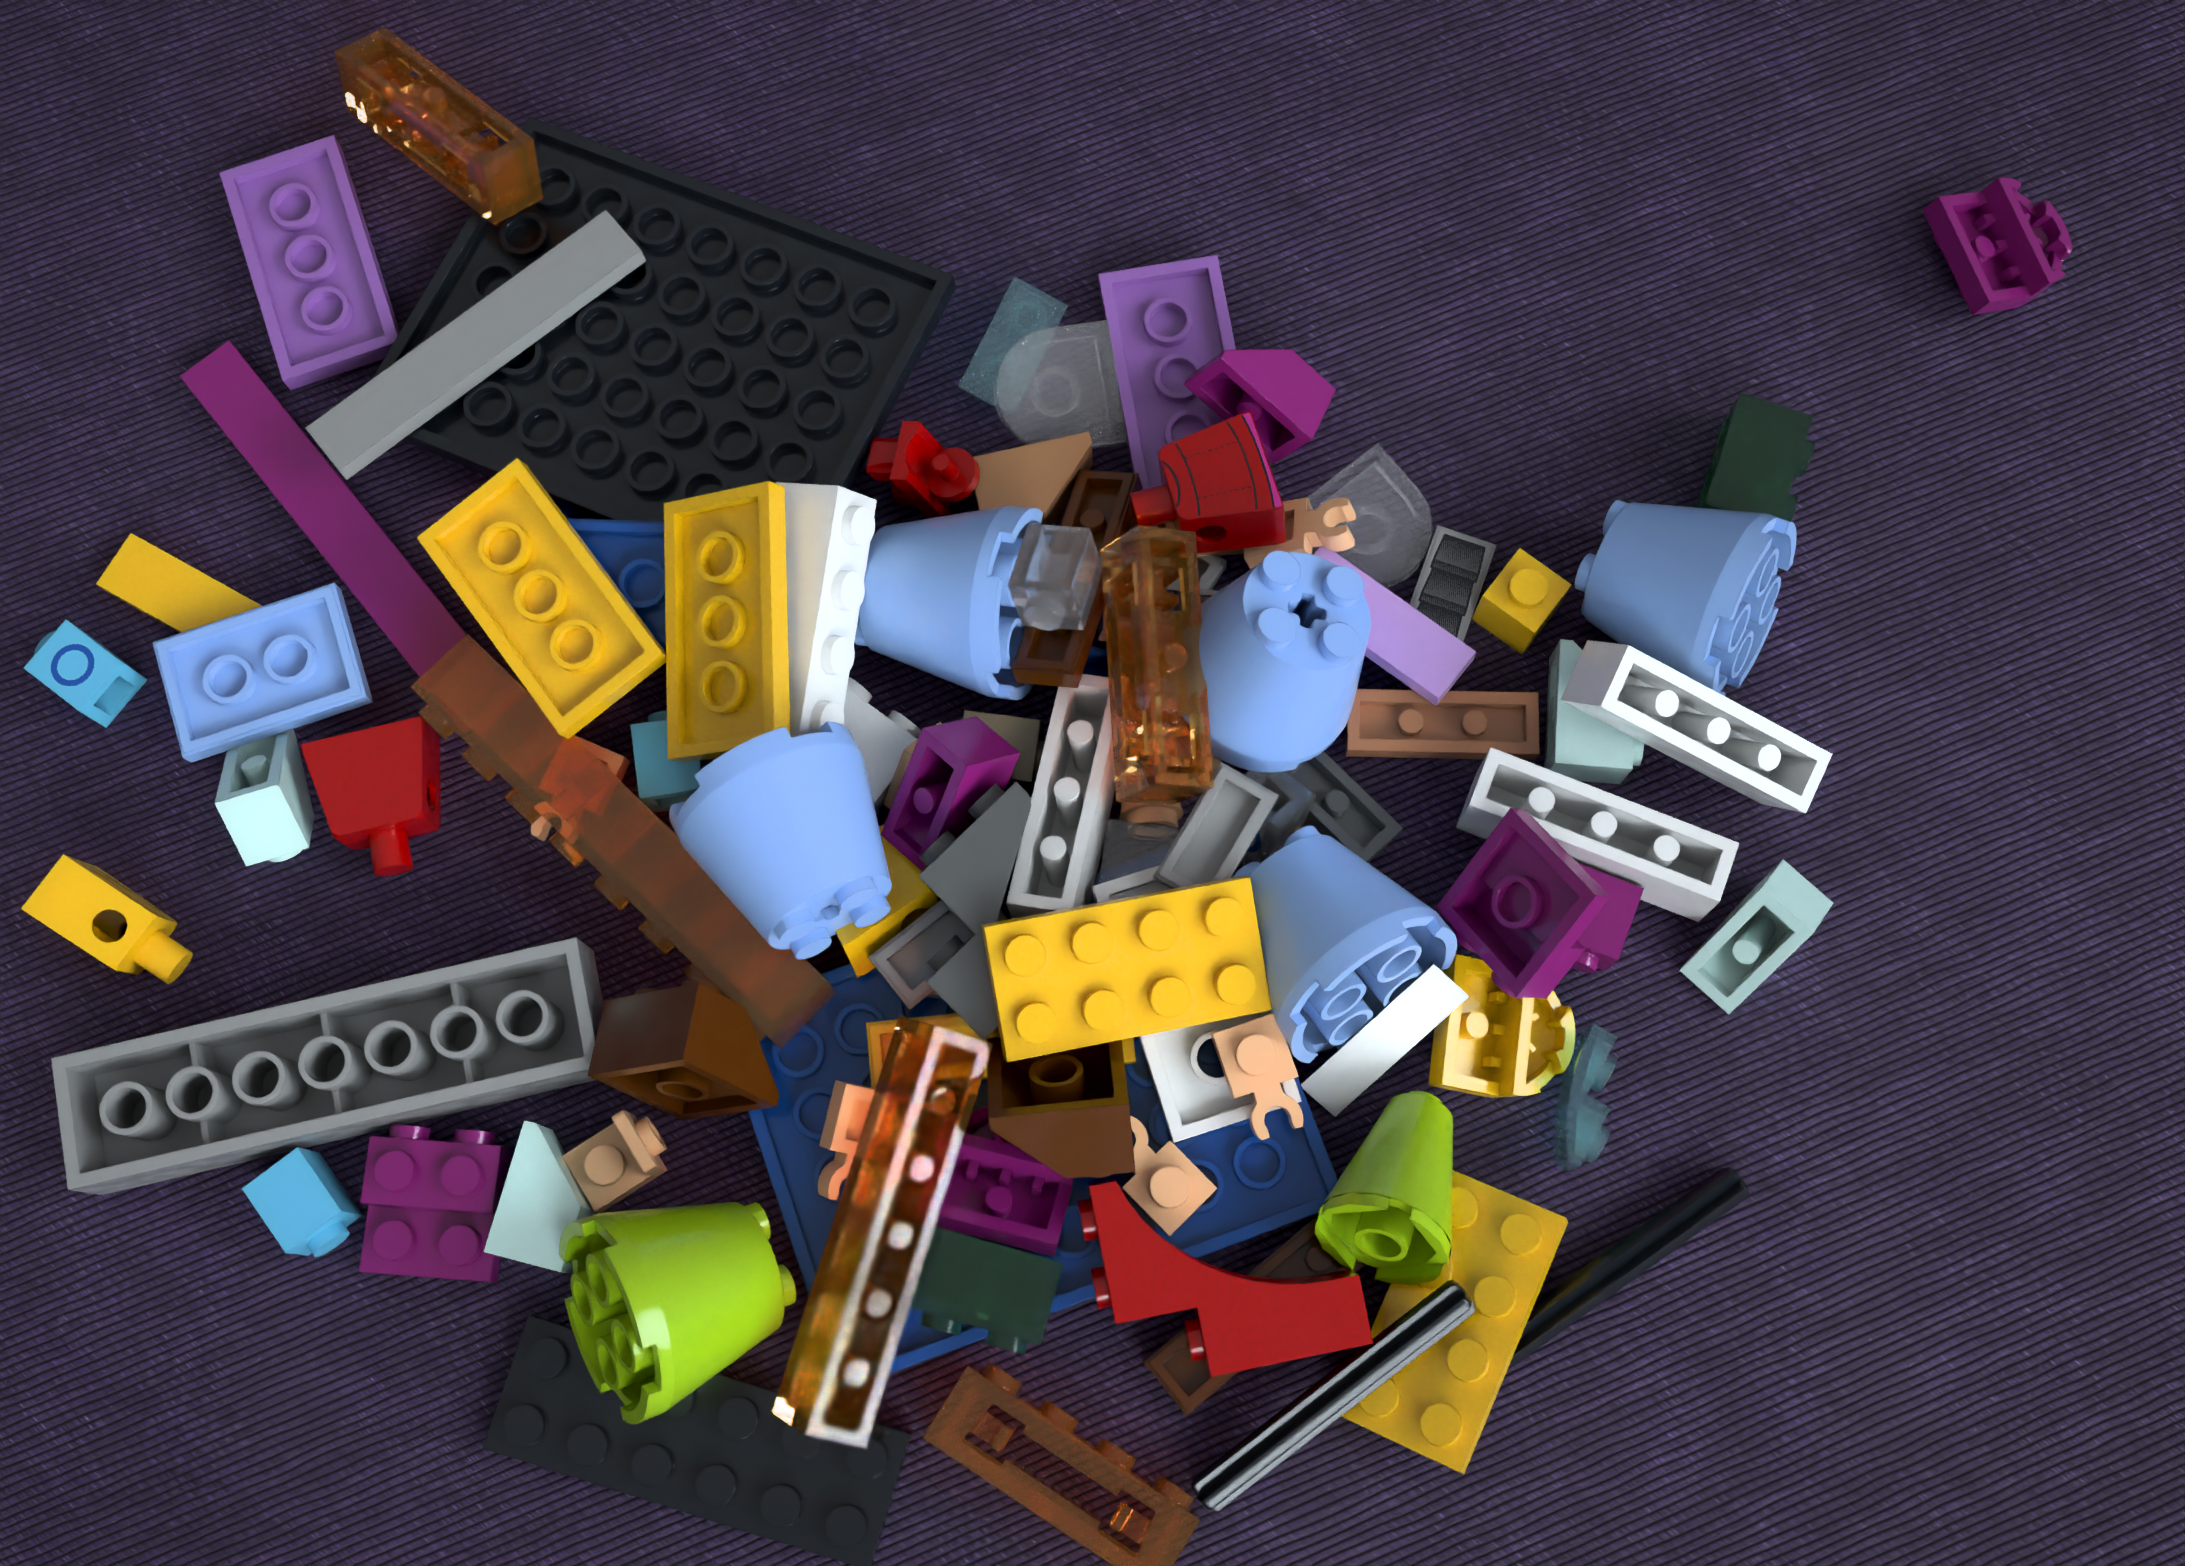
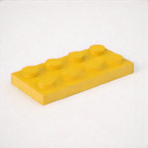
[417,458,666,739]
[664,481,790,763]
[981,875,1272,1062]
[1341,1170,1568,1475]

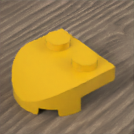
[1428,954,1576,1098]

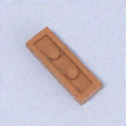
[1345,689,1540,760]

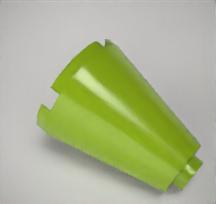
[1315,1091,1453,1285]

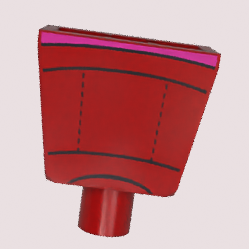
[1129,411,1286,554]

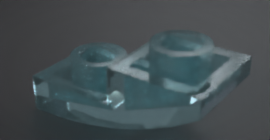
[958,276,1068,416]
[1555,1024,1618,1172]

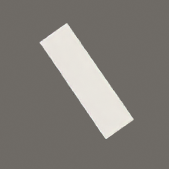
[1301,964,1469,1117]

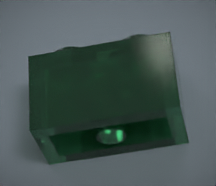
[1696,393,1815,522]
[907,1225,1065,1355]

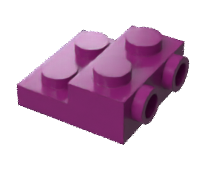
[1436,808,1610,999]
[359,1125,514,1283]

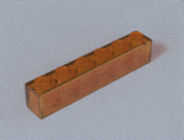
[772,1016,993,1448]

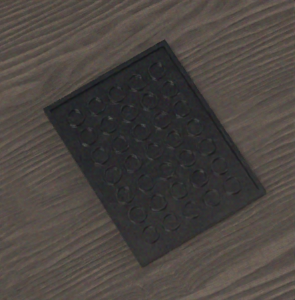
[372,117,956,521]

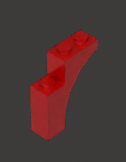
[1077,1178,1373,1377]

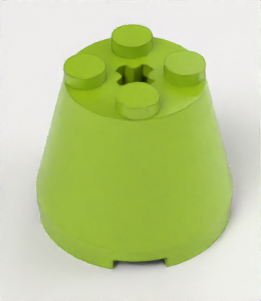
[559,1202,796,1424]

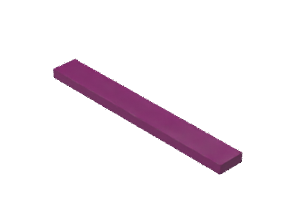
[180,340,521,740]

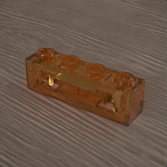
[334,27,543,225]
[1100,525,1214,805]
[922,1361,1200,1566]

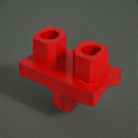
[866,421,980,519]

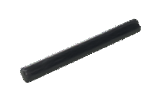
[1507,1167,1749,1371]
[1191,1280,1476,1512]

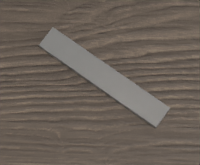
[305,210,646,480]

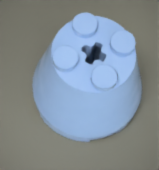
[1575,500,1797,696]
[854,505,1054,700]
[1163,550,1371,773]
[669,721,892,960]
[1233,826,1457,1063]

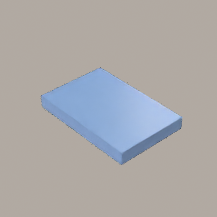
[152,583,373,763]

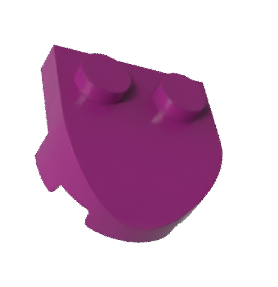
[1922,177,2072,315]
[923,1105,1074,1257]

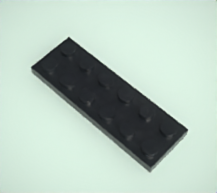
[483,1316,913,1566]

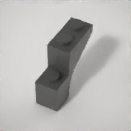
[919,782,1031,1041]

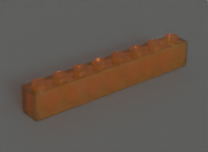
[411,634,836,1049]

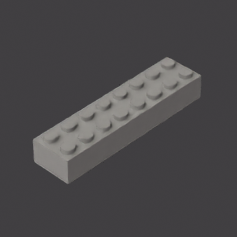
[51,937,604,1195]

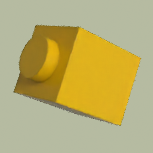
[1472,548,1572,655]

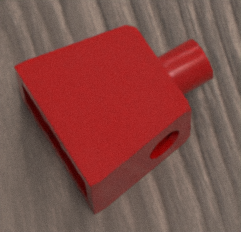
[301,716,441,876]

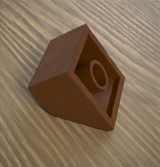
[587,979,779,1121]
[986,1037,1135,1179]

